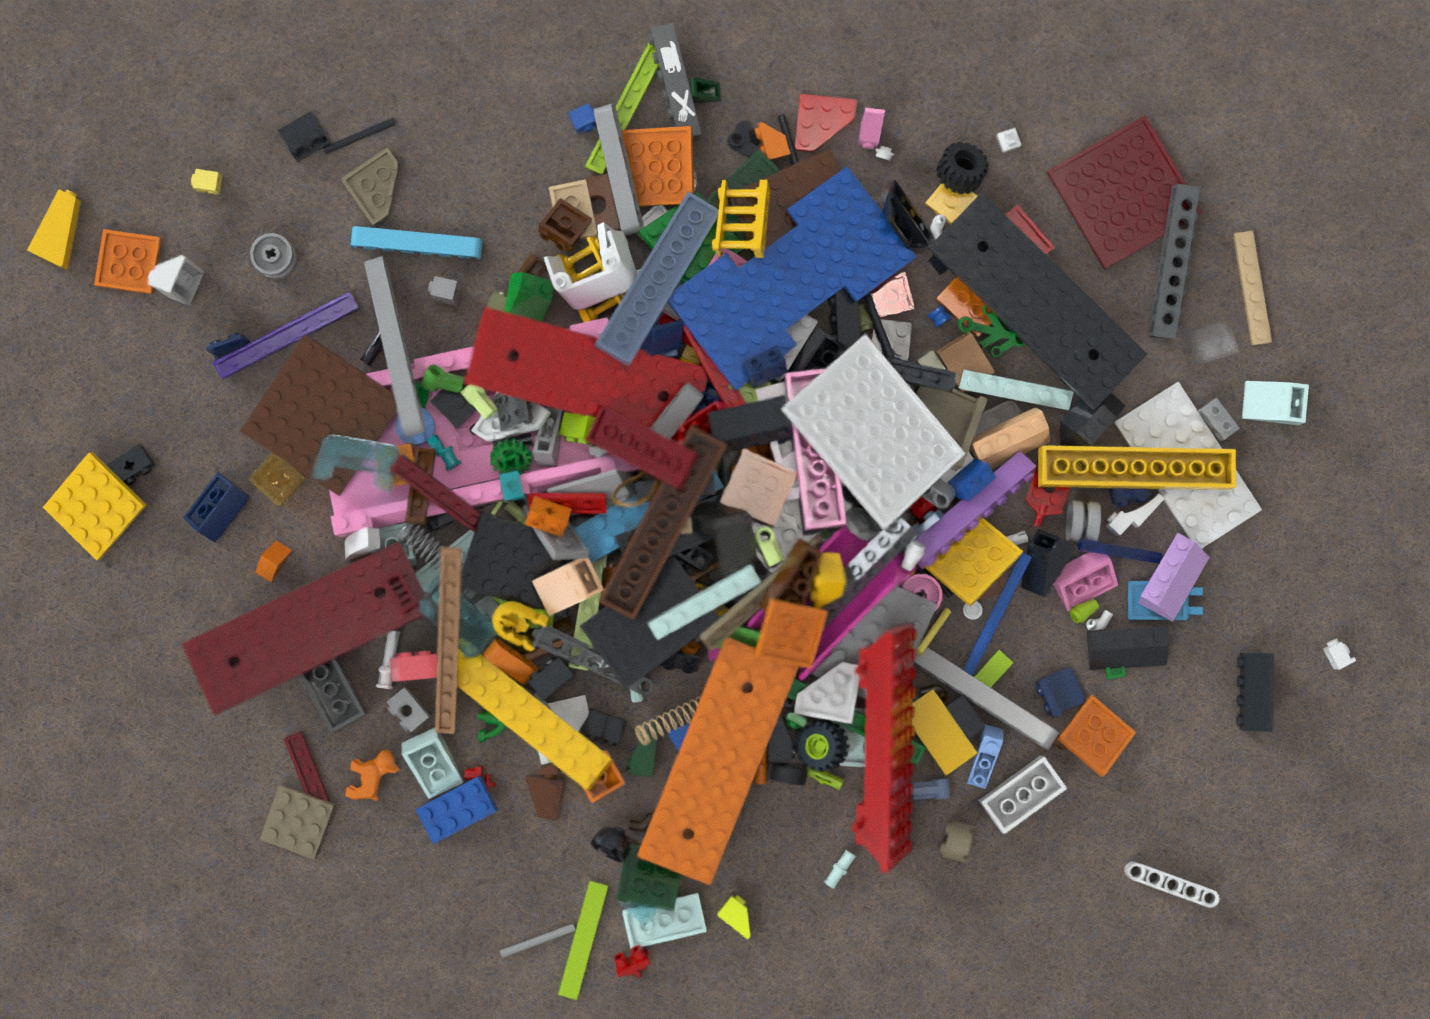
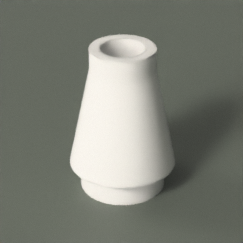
[901,540,926,571]

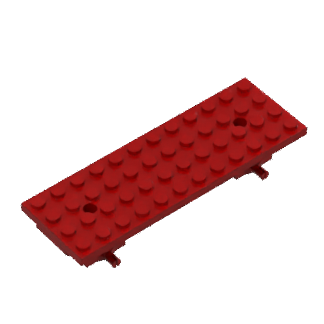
[464,306,708,441]
[851,623,917,873]

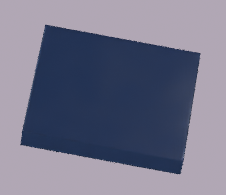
[639,320,684,356]

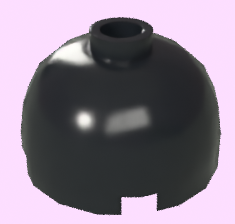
[590,826,630,863]

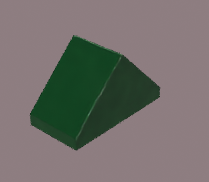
[690,77,721,103]

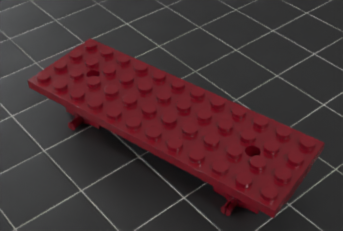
[181,541,433,716]

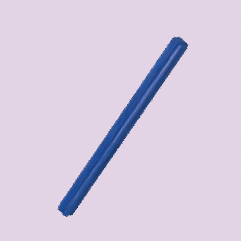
[963,553,1031,676]

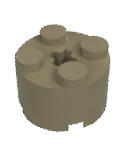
[940,819,975,863]

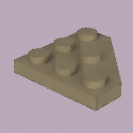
[341,147,399,227]

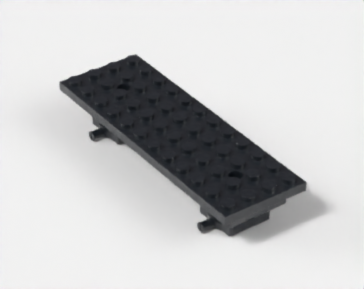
[928,192,1147,410]

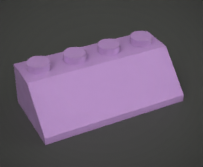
[1138,533,1210,622]

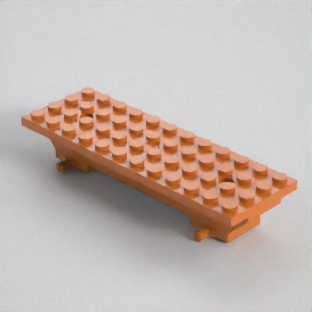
[637,637,799,885]

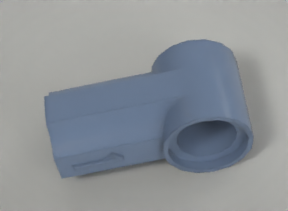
[912,778,951,800]

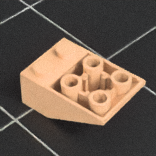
[532,558,604,616]

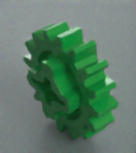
[490,438,532,475]

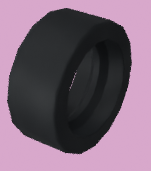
[769,764,808,785]

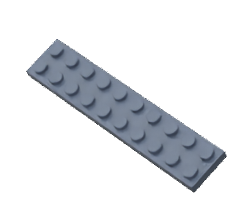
[595,191,719,366]

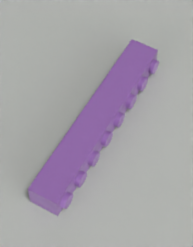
[914,451,1036,569]

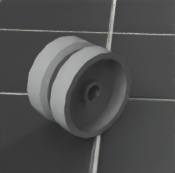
[250,233,297,279]
[1065,500,1101,544]

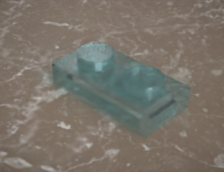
[615,899,657,927]

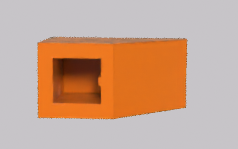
[755,122,790,160]

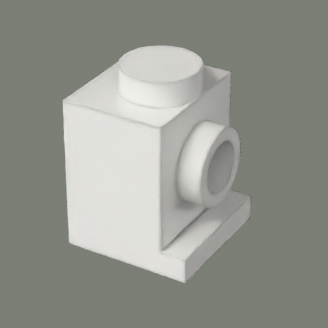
[1323,638,1356,670]

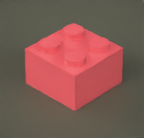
[390,651,437,682]

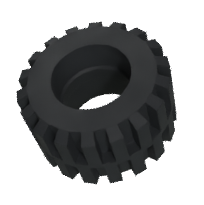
[936,142,989,194]

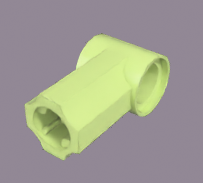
[461,385,498,420]
[755,527,785,567]

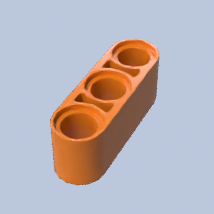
[483,638,538,685]

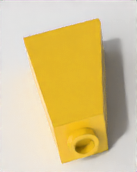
[27,190,81,270]

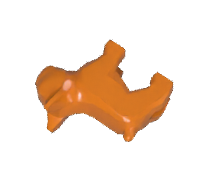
[345,749,400,801]

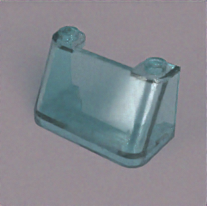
[312,435,400,492]
[418,575,497,658]

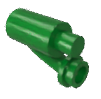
[477,710,507,743]

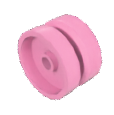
[900,574,942,612]

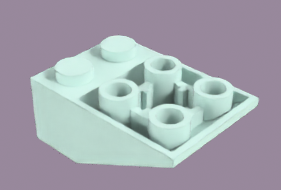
[1242,381,1309,425]

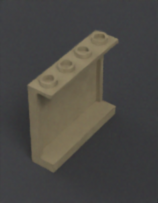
[913,384,988,471]

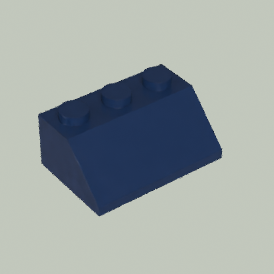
[183,472,250,543]

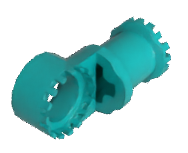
[427,434,462,471]

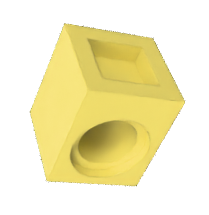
[191,169,222,195]

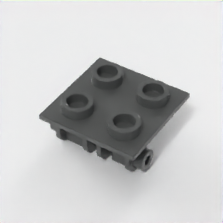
[496,393,534,431]

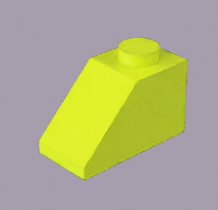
[717,894,750,939]

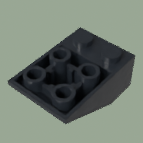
[1021,529,1075,598]

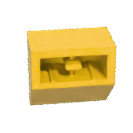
[810,553,846,608]

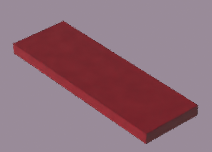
[586,405,699,490]

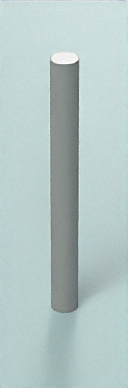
[500,924,576,958]

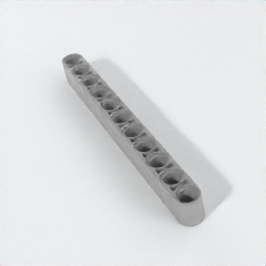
[364,256,426,437]

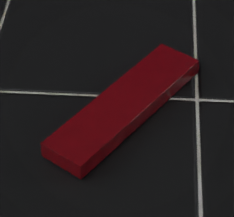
[284,731,330,802]

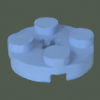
[396,408,436,446]

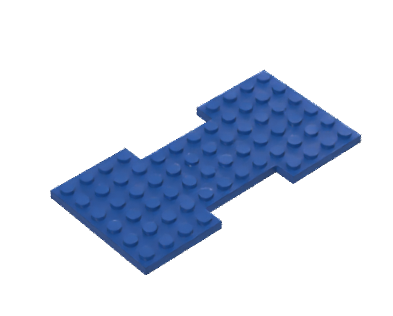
[667,166,917,391]

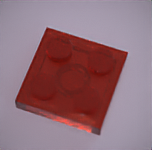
[870,272,915,318]

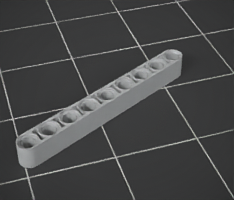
[914,647,1059,750]

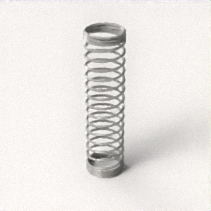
[396,523,477,599]

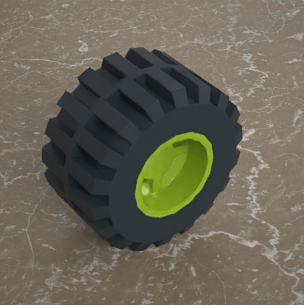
[796,721,850,771]

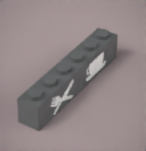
[647,22,701,138]

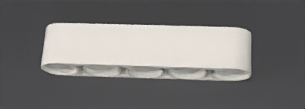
[1124,861,1219,908]

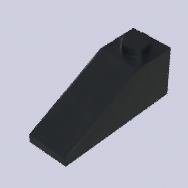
[768,714,796,763]

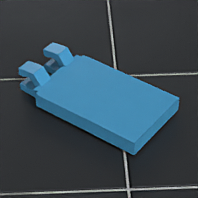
[1128,581,1203,620]

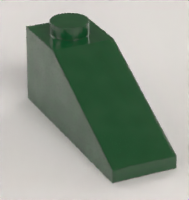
[626,718,660,777]

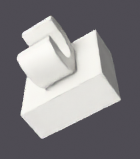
[997,128,1021,153]

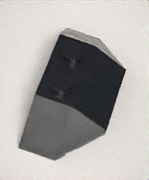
[882,180,933,249]
[1060,393,1125,447]

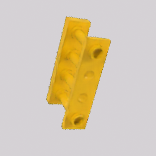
[712,180,771,258]
[557,236,627,322]

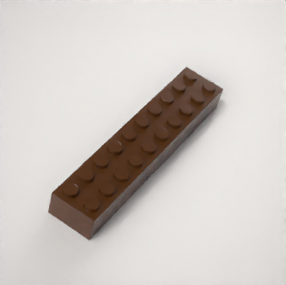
[599,424,727,620]

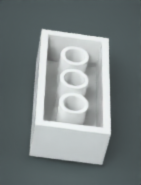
[978,755,1067,834]

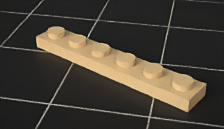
[1233,231,1272,346]

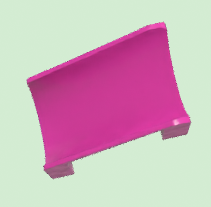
[747,525,917,680]

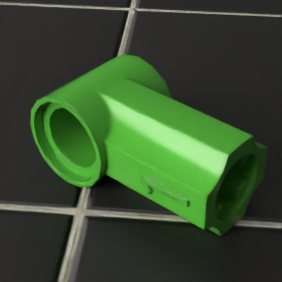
[421,365,464,393]

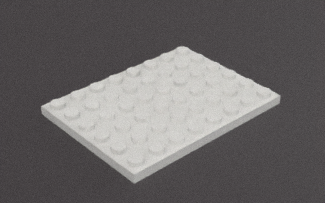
[781,334,966,529]

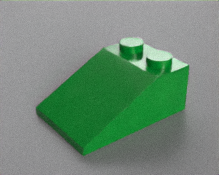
[504,272,554,322]

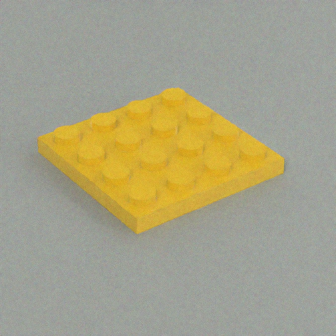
[43,452,147,560]
[925,518,1023,607]

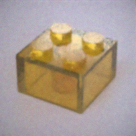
[248,453,307,507]

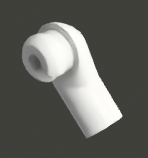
[930,215,946,240]
[1086,610,1113,631]

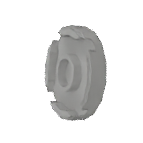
[845,507,879,541]

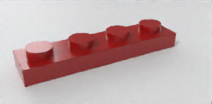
[528,493,608,514]

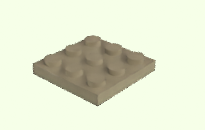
[260,784,335,860]

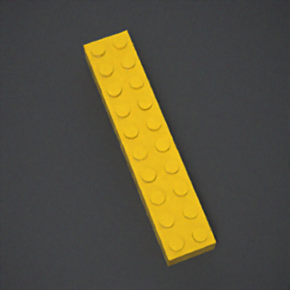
[1038,446,1236,490]
[457,638,614,791]

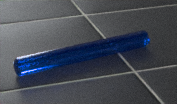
[1077,539,1163,564]

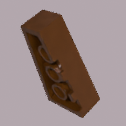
[759,538,823,614]

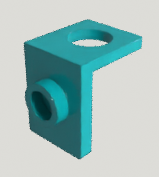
[499,471,526,502]

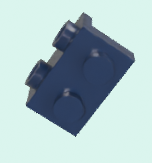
[743,346,788,389]

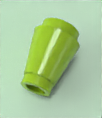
[1069,599,1099,624]

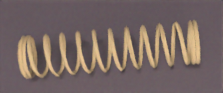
[635,696,701,745]

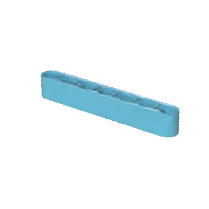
[351,226,483,260]

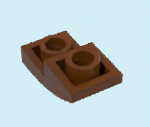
[538,763,559,778]

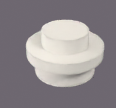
[875,146,894,160]
[963,601,983,620]

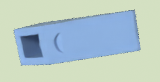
[967,724,1003,789]

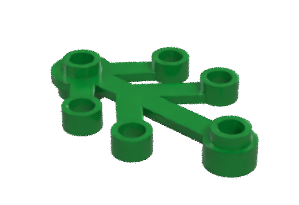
[958,305,1026,357]

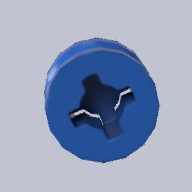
[928,305,952,328]

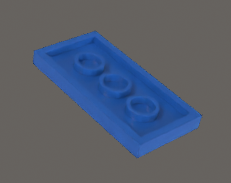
[416,775,498,844]

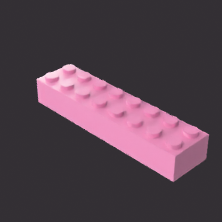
[784,369,846,531]

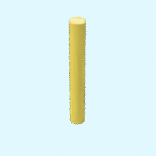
[917,608,951,655]

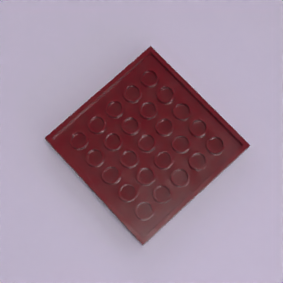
[1046,116,1203,270]

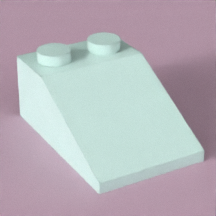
[402,727,464,799]

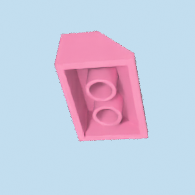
[1053,547,1118,611]

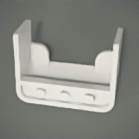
[544,230,637,310]

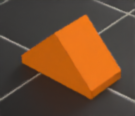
[255,540,293,583]

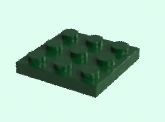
[616,844,681,912]

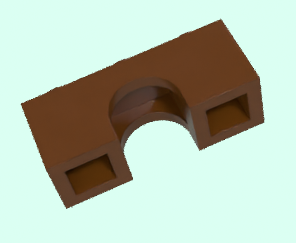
[586,174,621,234]

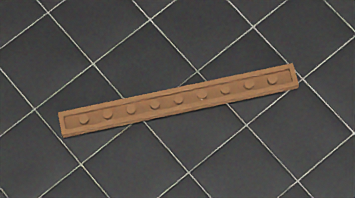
[435,547,462,734]

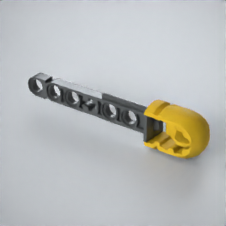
[492,601,653,695]

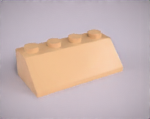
[970,407,1050,469]

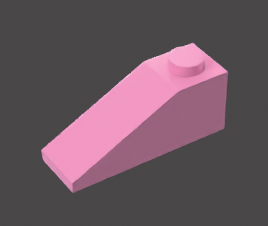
[859,108,885,149]

